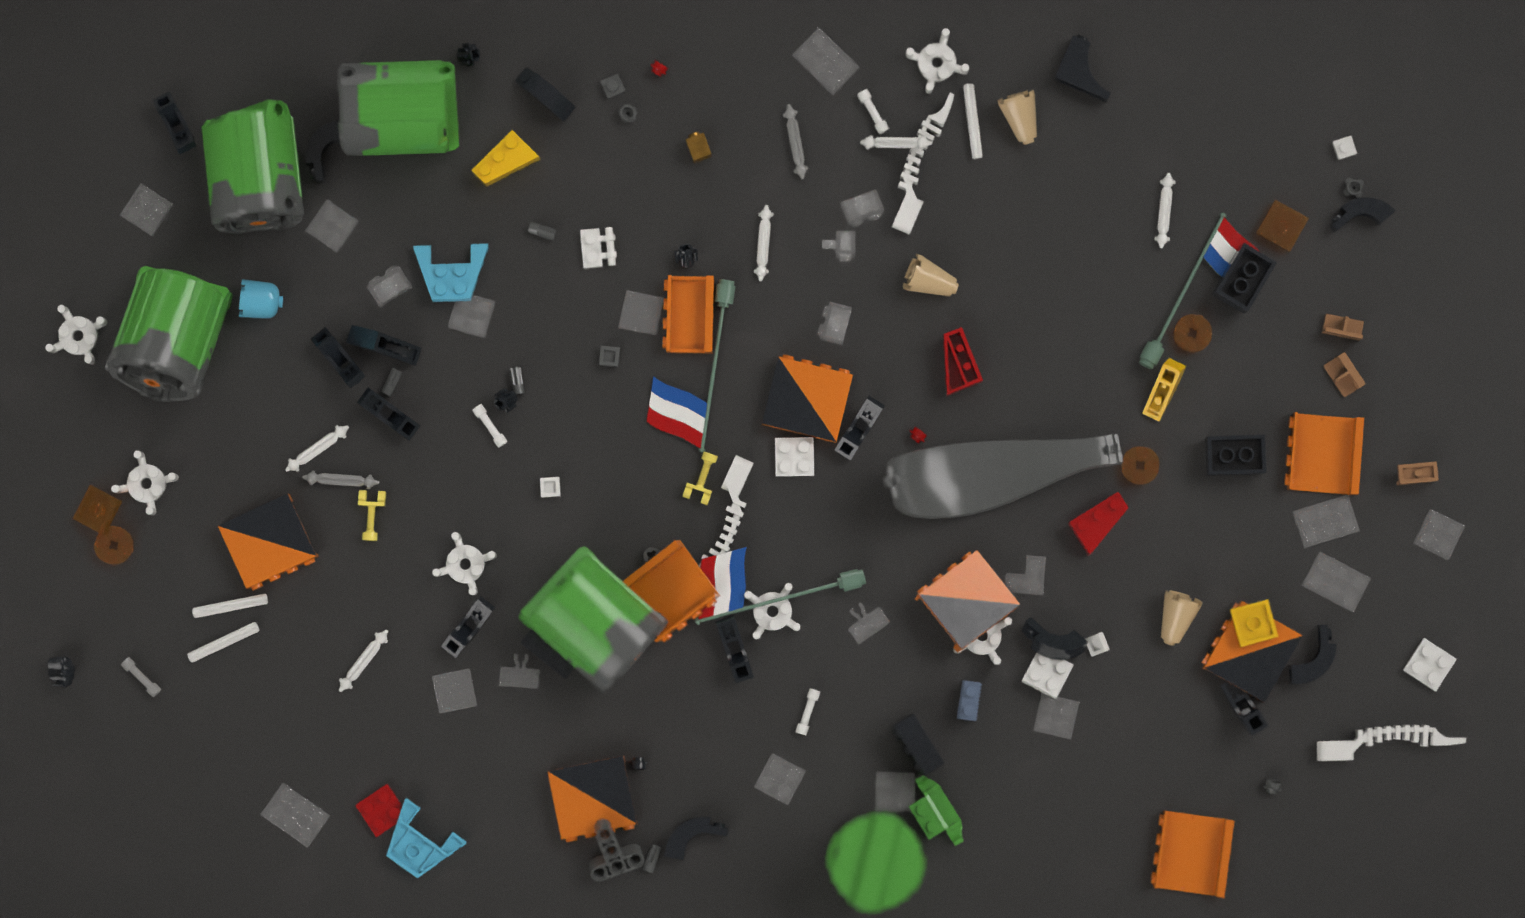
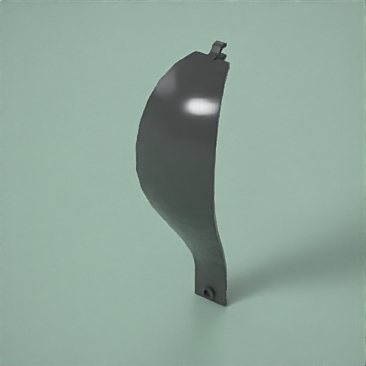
[884,433,1123,519]

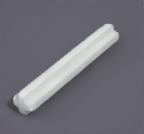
[963,83,983,159]
[192,594,268,618]
[187,622,259,662]

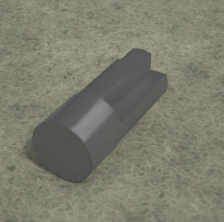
[528,222,557,240]
[509,367,525,395]
[381,368,403,396]
[642,844,662,873]

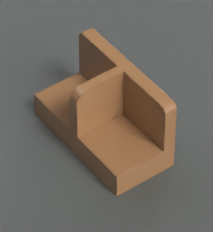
[1322,314,1364,341]
[1324,352,1366,397]
[1397,461,1439,485]

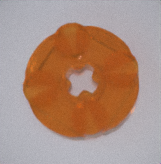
[1173,314,1212,353]
[1121,446,1160,485]
[94,526,134,565]

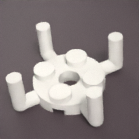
[906,28,969,94]
[45,305,107,365]
[111,451,179,515]
[432,532,497,595]
[745,583,800,639]
[953,617,1012,665]

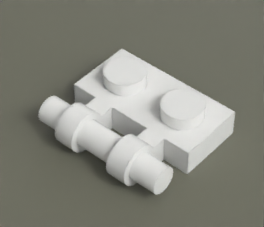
[580,227,617,269]

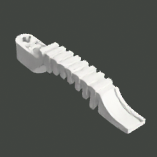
[892,93,954,235]
[699,455,754,566]
[1317,725,1466,761]

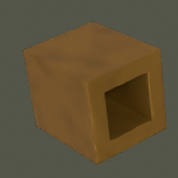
[686,132,712,163]

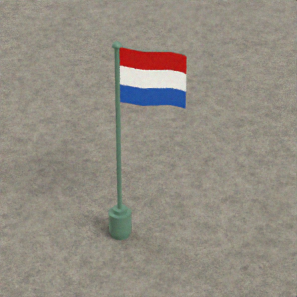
[1139,213,1260,369]
[647,279,736,453]
[695,547,866,625]

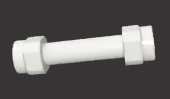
[857,89,889,134]
[472,404,508,448]
[795,688,820,735]

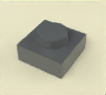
[600,74,626,100]
[599,346,620,367]

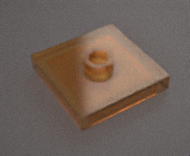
[1256,200,1309,252]
[73,485,122,535]

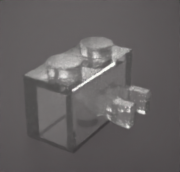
[840,189,884,227]
[822,231,855,262]
[366,266,413,307]
[817,302,852,346]
[847,603,890,645]
[499,654,541,689]

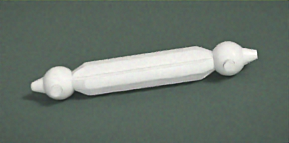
[860,135,932,150]
[1154,172,1176,248]
[754,205,774,281]
[285,425,349,472]
[339,630,388,692]

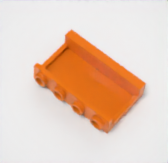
[663,275,714,354]

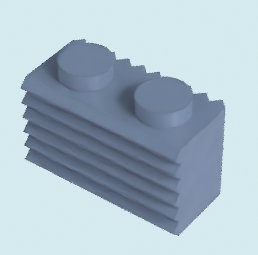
[957,680,982,721]

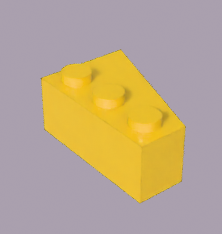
[472,130,541,186]

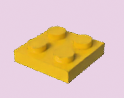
[1230,599,1278,647]

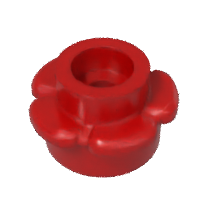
[650,60,668,77]
[910,426,927,443]

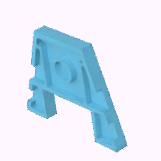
[413,244,489,302]
[386,798,467,878]

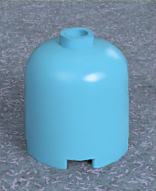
[239,279,283,319]

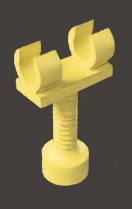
[682,452,718,505]
[358,490,386,541]

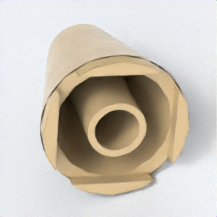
[997,90,1037,145]
[903,254,959,297]
[1161,590,1203,646]

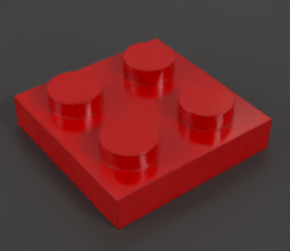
[355,784,403,837]

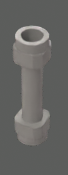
[121,657,162,698]

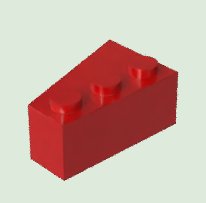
[943,327,983,396]
[1068,492,1129,556]

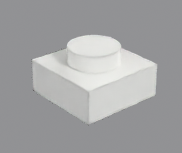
[1332,136,1357,160]
[540,477,561,497]
[1085,632,1110,657]

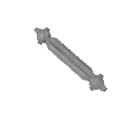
[783,104,808,179]
[302,471,379,489]

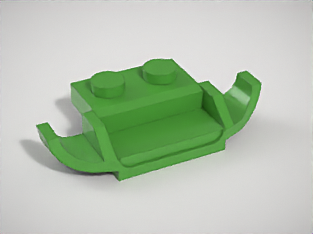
[908,775,964,846]

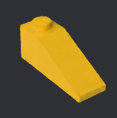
[1142,358,1186,421]

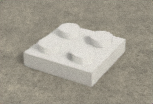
[775,437,814,477]
[1403,638,1457,691]
[1022,653,1073,699]

